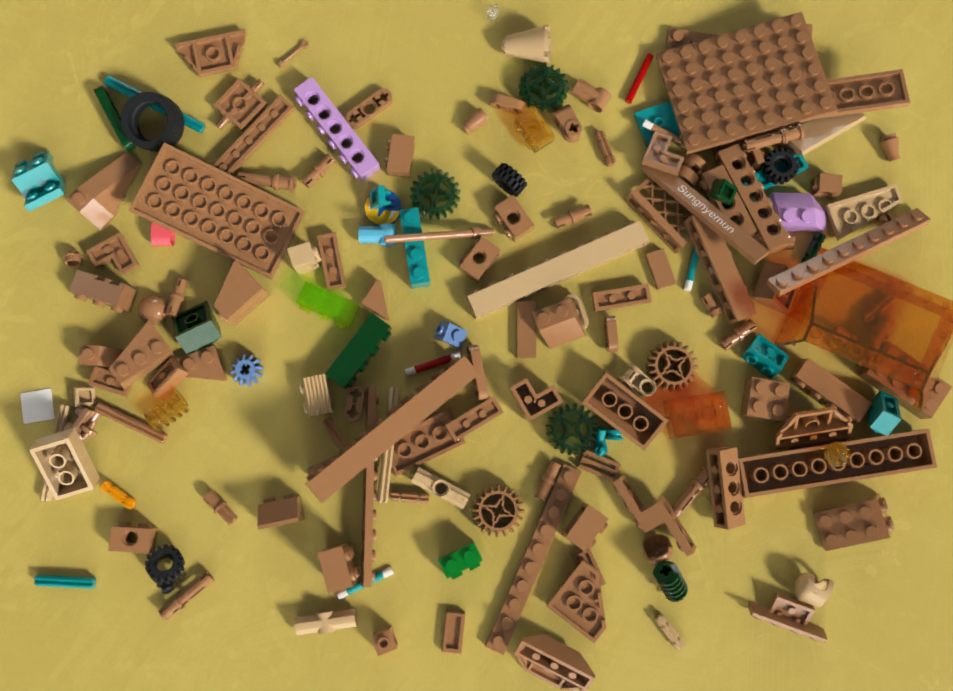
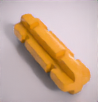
[100,480,137,509]

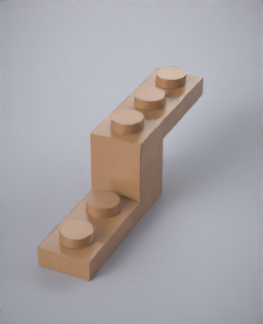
[613,474,697,556]

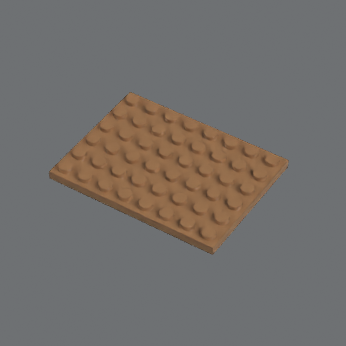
[656,12,838,155]

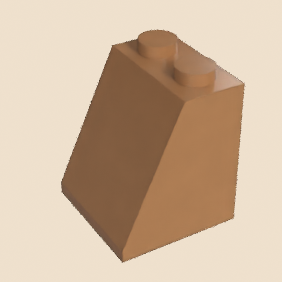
[214,260,269,326]

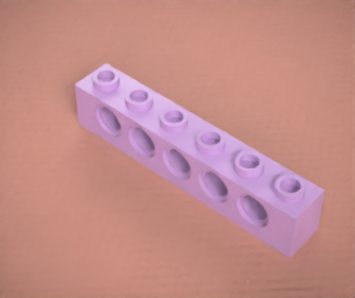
[294,77,380,182]

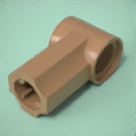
[571,79,611,113]

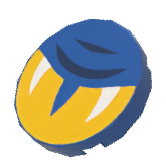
[364,190,402,226]

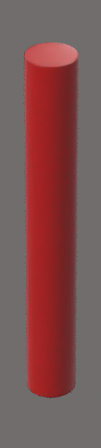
[625,53,654,104]

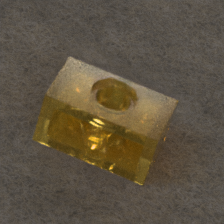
[514,106,555,153]

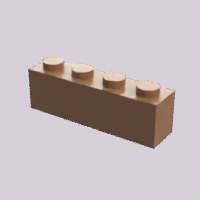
[789,358,872,423]

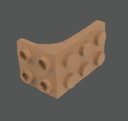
[813,494,894,551]

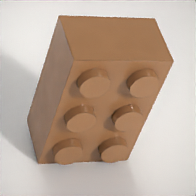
[317,541,361,594]

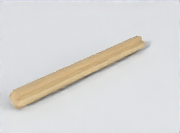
[377,387,401,503]

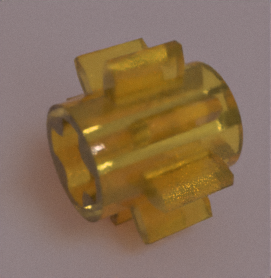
[824,442,851,467]

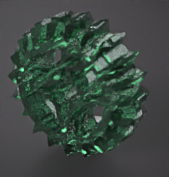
[519,62,569,114]
[410,169,460,220]
[546,403,598,456]

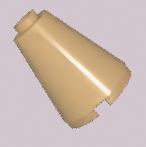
[501,25,552,64]

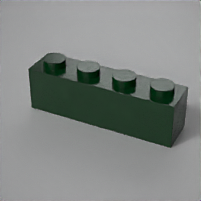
[325,313,392,390]

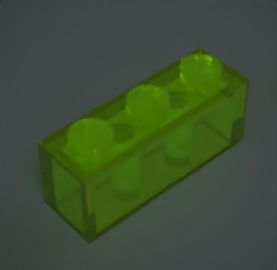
[296,281,360,329]

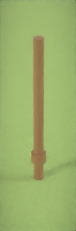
[384,227,494,243]

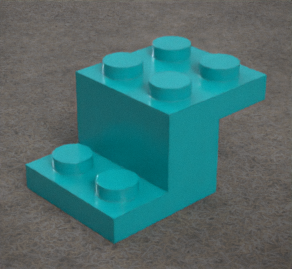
[11,151,66,212]

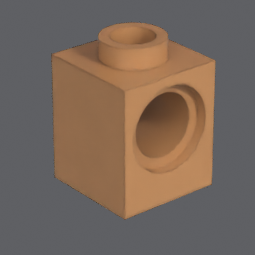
[810,173,843,198]
[371,625,398,656]

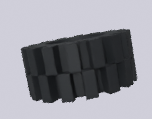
[761,147,800,185]
[492,163,527,197]
[145,544,185,585]

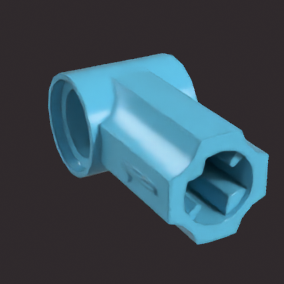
[358,223,396,246]

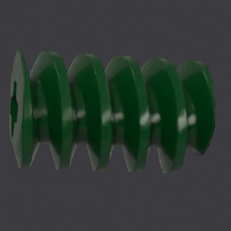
[653,561,688,602]

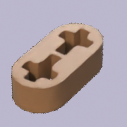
[490,94,526,115]
[604,316,618,352]
[344,386,365,422]

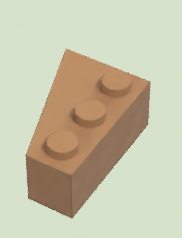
[69,270,138,313]
[109,320,174,389]

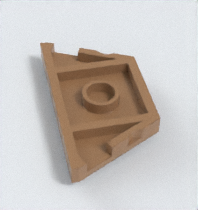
[174,29,247,78]

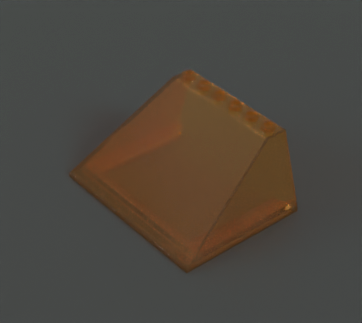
[774,248,953,411]

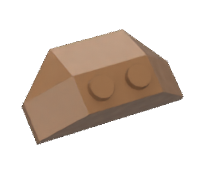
[773,407,853,450]
[514,634,595,691]

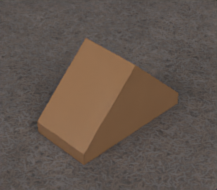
[361,280,389,321]

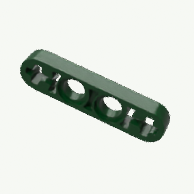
[94,85,136,152]

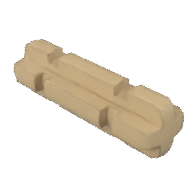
[654,613,686,651]

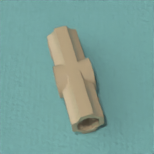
[411,467,471,509]
[294,608,357,635]

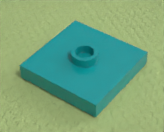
[634,101,681,148]

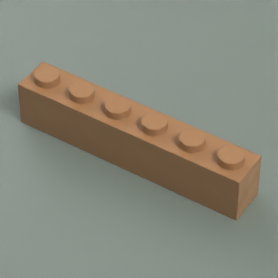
[683,215,757,325]

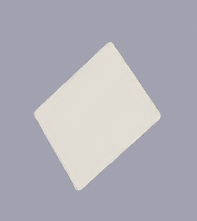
[20,388,55,424]

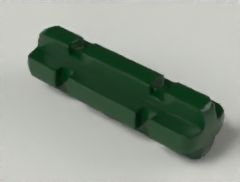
[801,232,826,263]

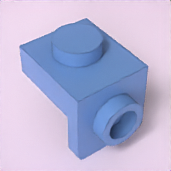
[434,322,468,349]

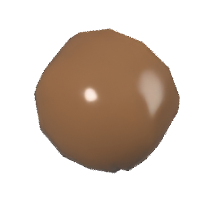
[138,295,168,325]
[642,534,673,565]

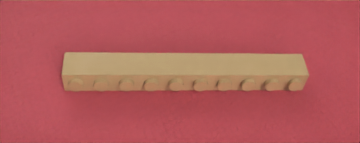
[467,221,650,320]

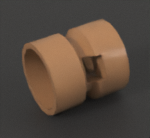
[678,153,708,188]

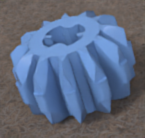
[230,354,264,387]

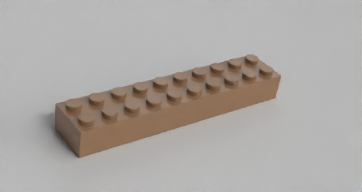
[305,356,479,503]
[738,429,937,498]

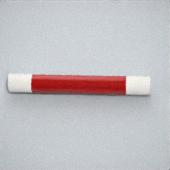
[405,351,462,376]

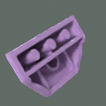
[758,192,827,232]

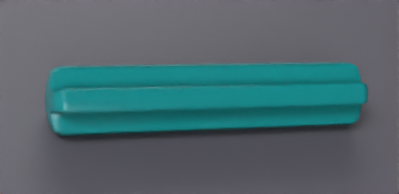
[34,574,96,589]

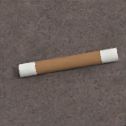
[642,119,684,148]

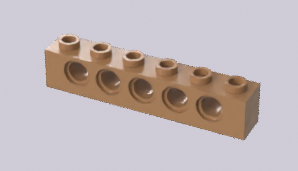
[714,144,791,255]

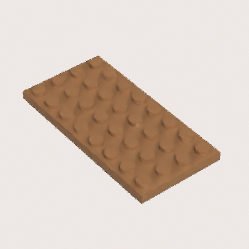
[129,142,305,279]

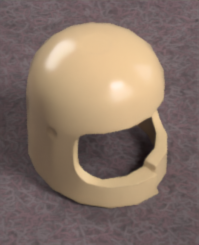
[794,573,834,608]

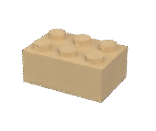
[29,427,100,501]

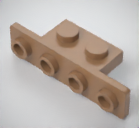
[748,592,827,643]

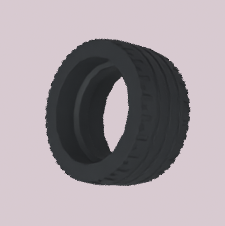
[121,92,185,152]

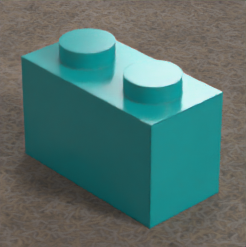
[867,390,901,436]

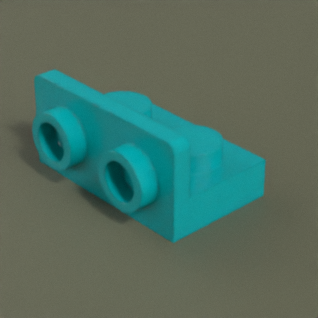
[741,333,789,379]

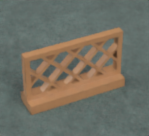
[625,177,694,254]

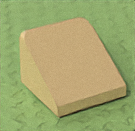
[72,387,96,408]

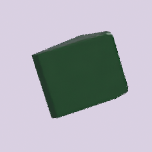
[709,179,738,205]

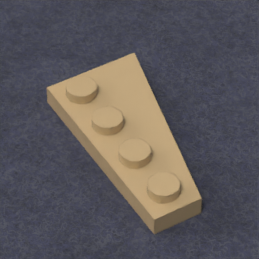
[825,184,903,241]

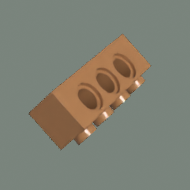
[699,164,757,237]
[706,446,746,530]

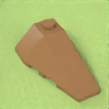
[66,152,141,231]

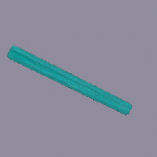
[104,75,205,133]

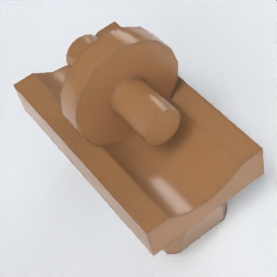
[63,407,101,442]

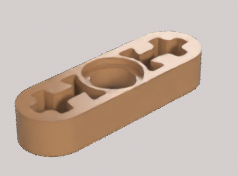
[345,89,392,129]
[467,345,488,401]

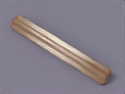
[94,402,168,443]

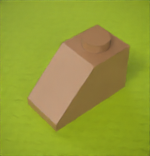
[78,344,124,368]

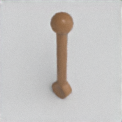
[277,40,309,68]

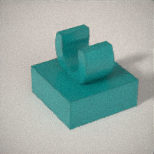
[370,185,391,209]

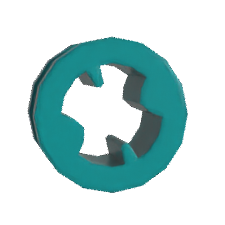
[606,430,623,441]

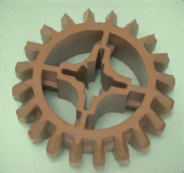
[646,340,699,392]
[471,484,524,538]

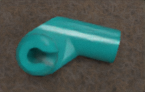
[594,427,608,456]

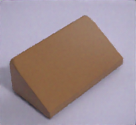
[147,356,188,399]

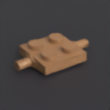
[214,79,268,131]

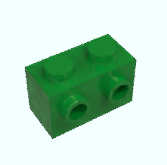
[438,541,483,580]

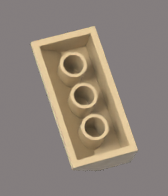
[779,113,866,155]

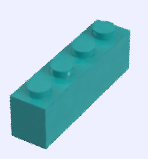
[399,207,431,289]

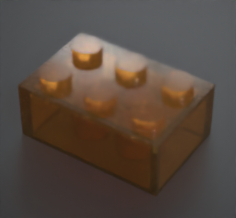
[663,391,732,439]

